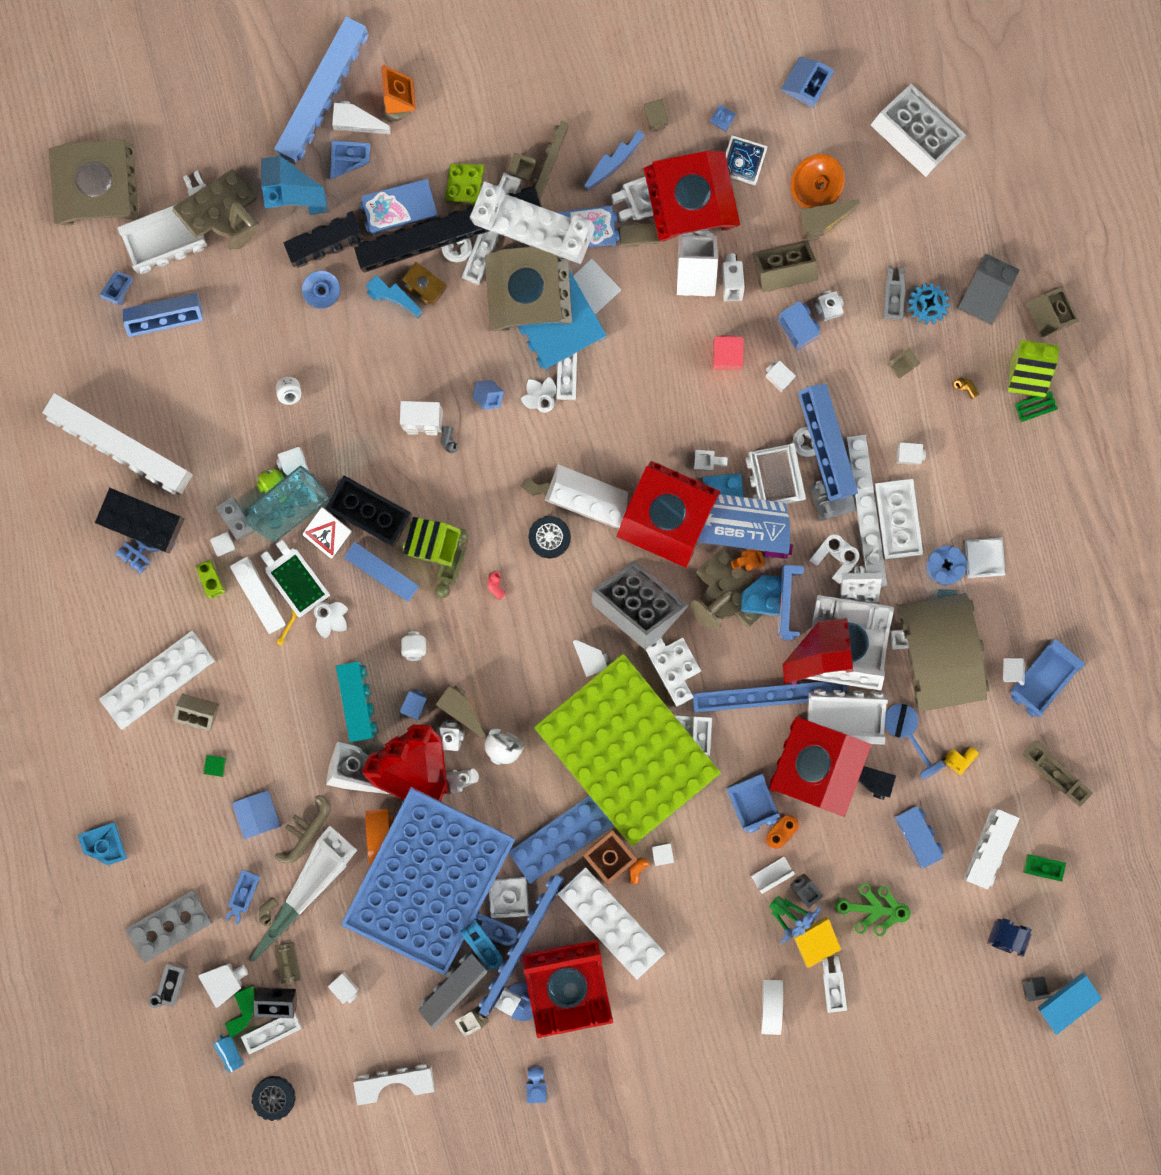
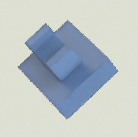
[710,105,736,132]

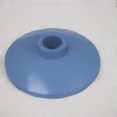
[302,271,340,309]

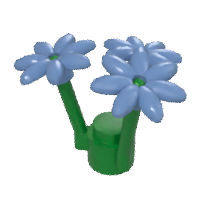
[769,896,820,943]

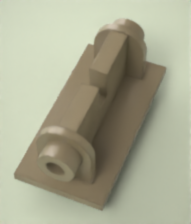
[274,942,301,984]

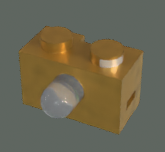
[402,262,447,306]

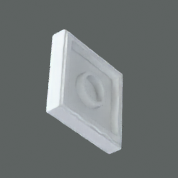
[489,877,529,919]

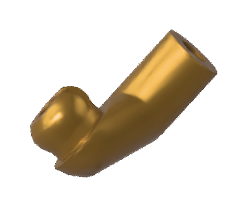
[953,377,980,399]

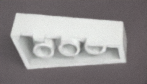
[963,808,1020,889]

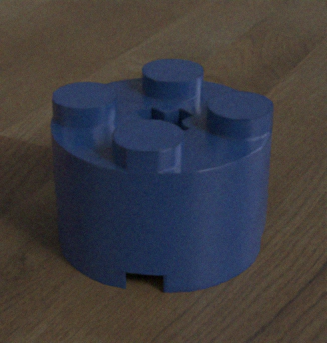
[987,918,1032,957]

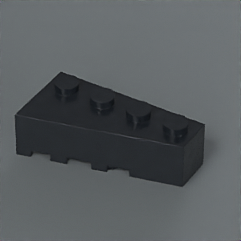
[283,211,364,268]

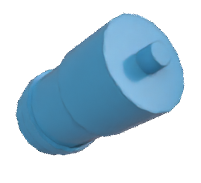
[213,1035,244,1073]

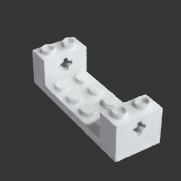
[470,182,595,264]

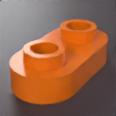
[766,815,799,849]

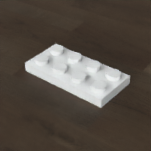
[874,479,923,560]

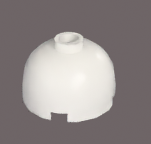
[485,728,524,765]

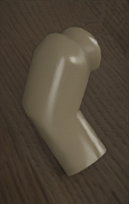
[382,107,411,122]
[259,897,278,926]

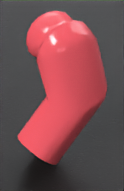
[488,571,507,600]

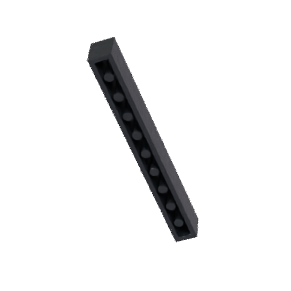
[354,187,542,273]

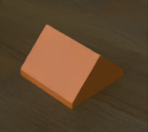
[381,65,416,114]

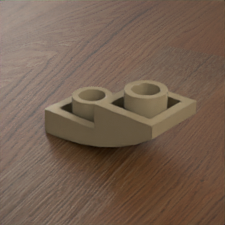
[618,223,660,246]

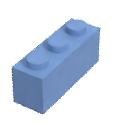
[894,806,944,868]

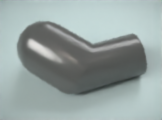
[440,425,458,453]

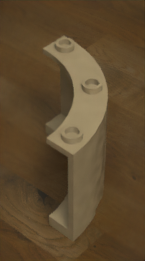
[899,593,990,712]

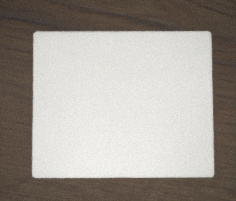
[573,259,621,314]

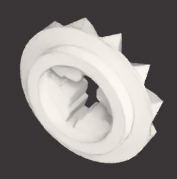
[442,239,472,263]
[792,427,816,457]

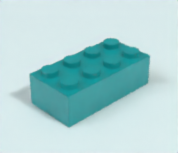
[336,661,378,742]

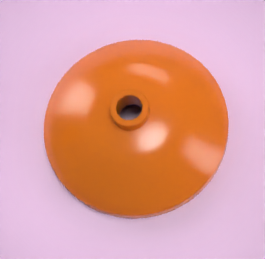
[791,154,845,209]

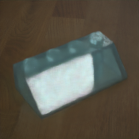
[244,465,330,543]

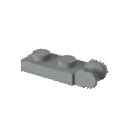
[883,266,905,320]

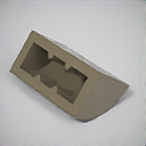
[173,694,219,732]

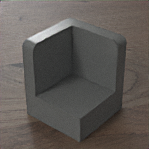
[1021,977,1051,1002]

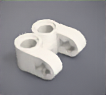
[809,534,859,584]

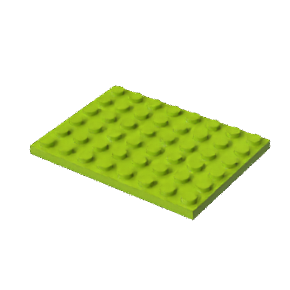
[534,654,721,847]

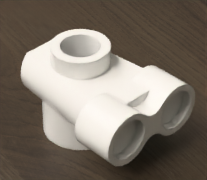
[446,768,479,794]

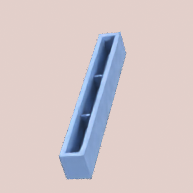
[274,16,369,164]

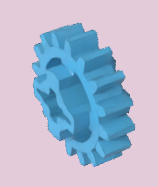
[908,283,950,325]

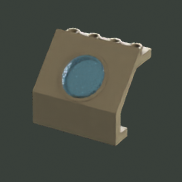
[485,247,572,332]

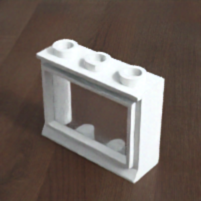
[745,443,806,504]

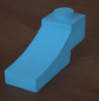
[365,275,423,319]

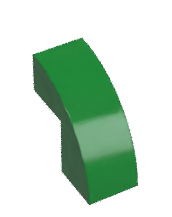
[225,985,256,1038]

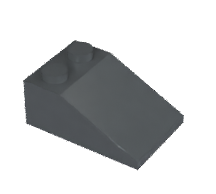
[957,253,1020,325]

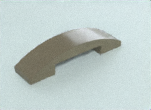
[1022,740,1093,807]

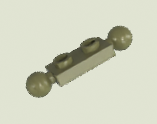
[435,529,469,598]

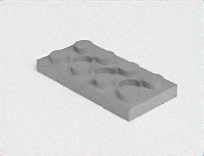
[125,890,212,963]

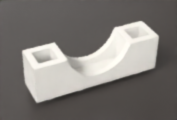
[353,1064,435,1106]

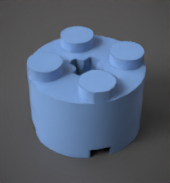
[926,546,967,586]

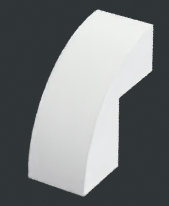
[761,980,783,1035]

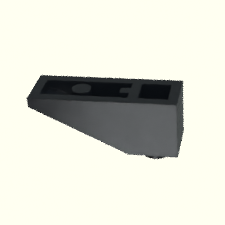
[858,766,896,800]

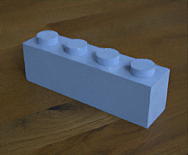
[123,293,203,337]

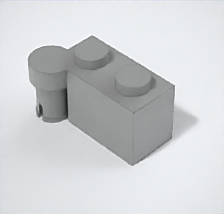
[148,962,188,1008]

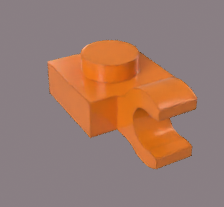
[731,549,766,571]

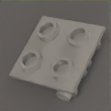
[810,480,857,521]

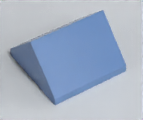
[232,790,281,839]

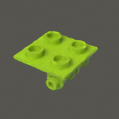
[445,164,484,205]

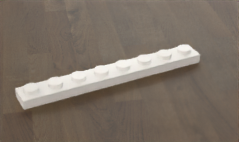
[846,435,887,587]

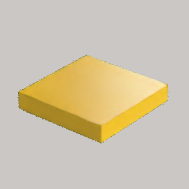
[793,917,841,968]

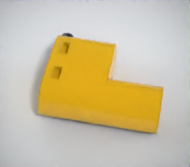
[942,747,979,776]

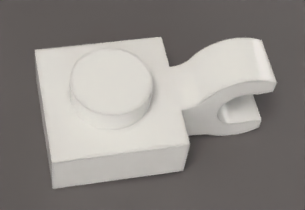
[694,450,728,471]

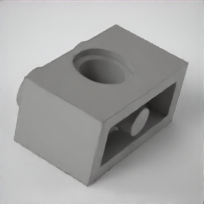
[216,497,255,541]

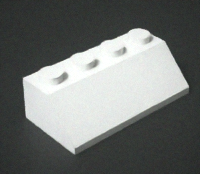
[544,464,628,528]

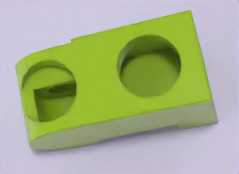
[196,559,226,599]

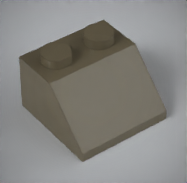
[1026,287,1079,337]

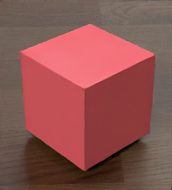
[713,335,743,370]

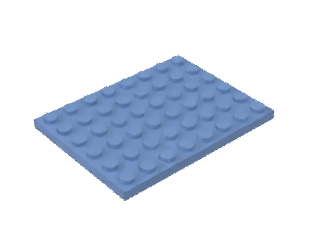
[341,787,515,975]

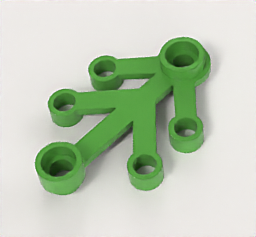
[835,883,911,936]

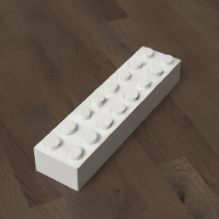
[42,393,193,495]

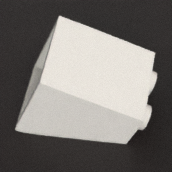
[677,235,718,297]

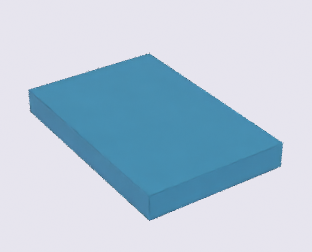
[1037,972,1102,1035]

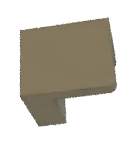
[508,153,536,181]
[888,348,920,378]

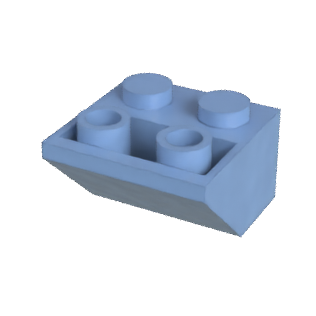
[781,57,834,109]

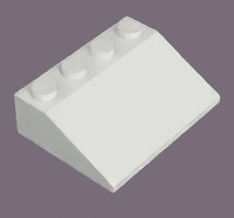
[871,84,966,177]

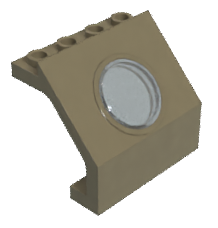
[49,140,139,226]

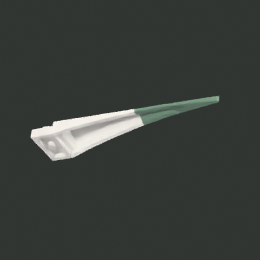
[250,826,357,962]

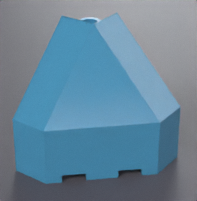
[261,156,329,215]

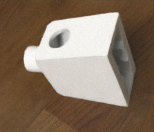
[722,253,745,302]
[198,963,249,1008]

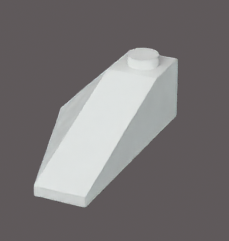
[326,742,389,794]

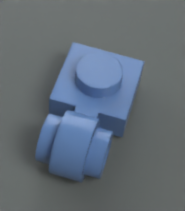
[526,1065,547,1103]

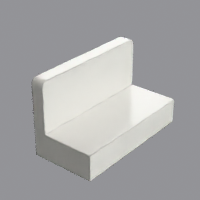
[751,856,795,894]

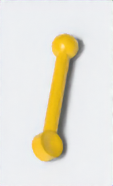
[277,610,298,645]

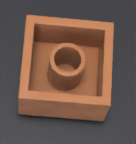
[583,830,637,885]

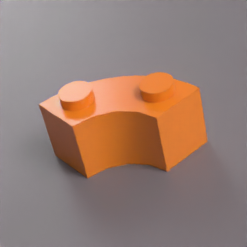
[365,809,394,865]

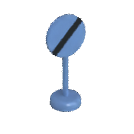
[885,704,945,780]

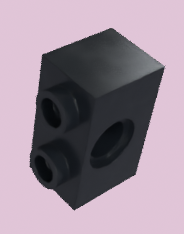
[254,987,297,1019]

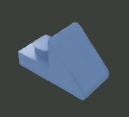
[99,271,133,305]

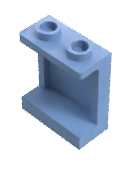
[726,773,780,833]

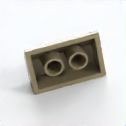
[753,241,818,292]

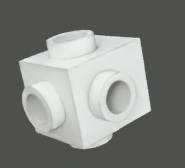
[815,290,844,322]
[437,720,465,751]

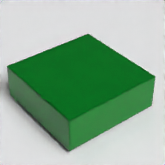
[203,755,226,777]

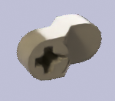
[520,478,550,496]

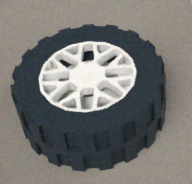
[528,516,571,559]

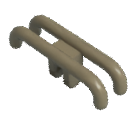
[275,795,331,863]

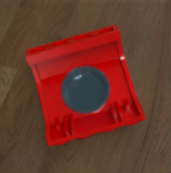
[643,151,741,242]
[616,460,721,568]
[769,716,872,817]
[521,939,613,1038]

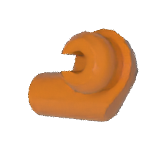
[629,858,649,884]

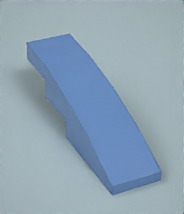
[584,130,644,192]
[344,542,419,602]

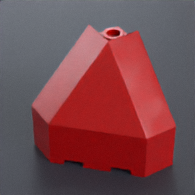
[782,618,854,685]
[362,724,448,801]

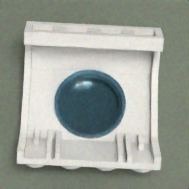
[806,595,894,690]

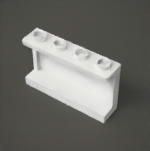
[117,204,208,274]
[807,689,888,745]

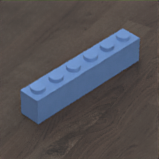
[798,384,858,501]

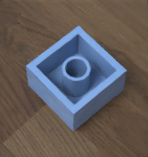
[777,301,821,351]

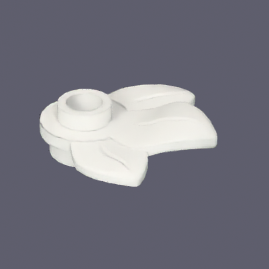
[521,377,556,413]
[314,602,348,638]

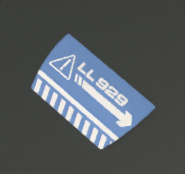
[697,494,790,554]

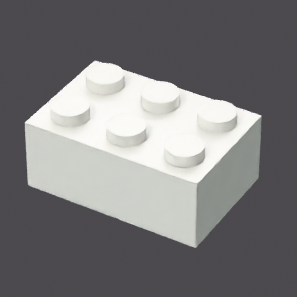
[400,401,443,436]

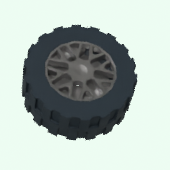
[251,1076,296,1121]

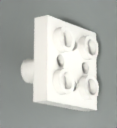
[840,566,882,603]

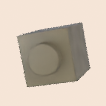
[644,99,669,131]

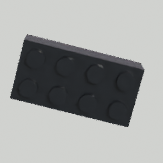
[325,475,412,547]
[95,487,185,554]

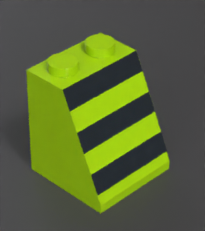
[1007,340,1059,397]
[403,517,461,567]

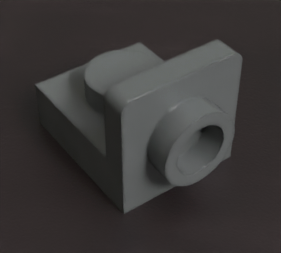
[790,874,823,908]

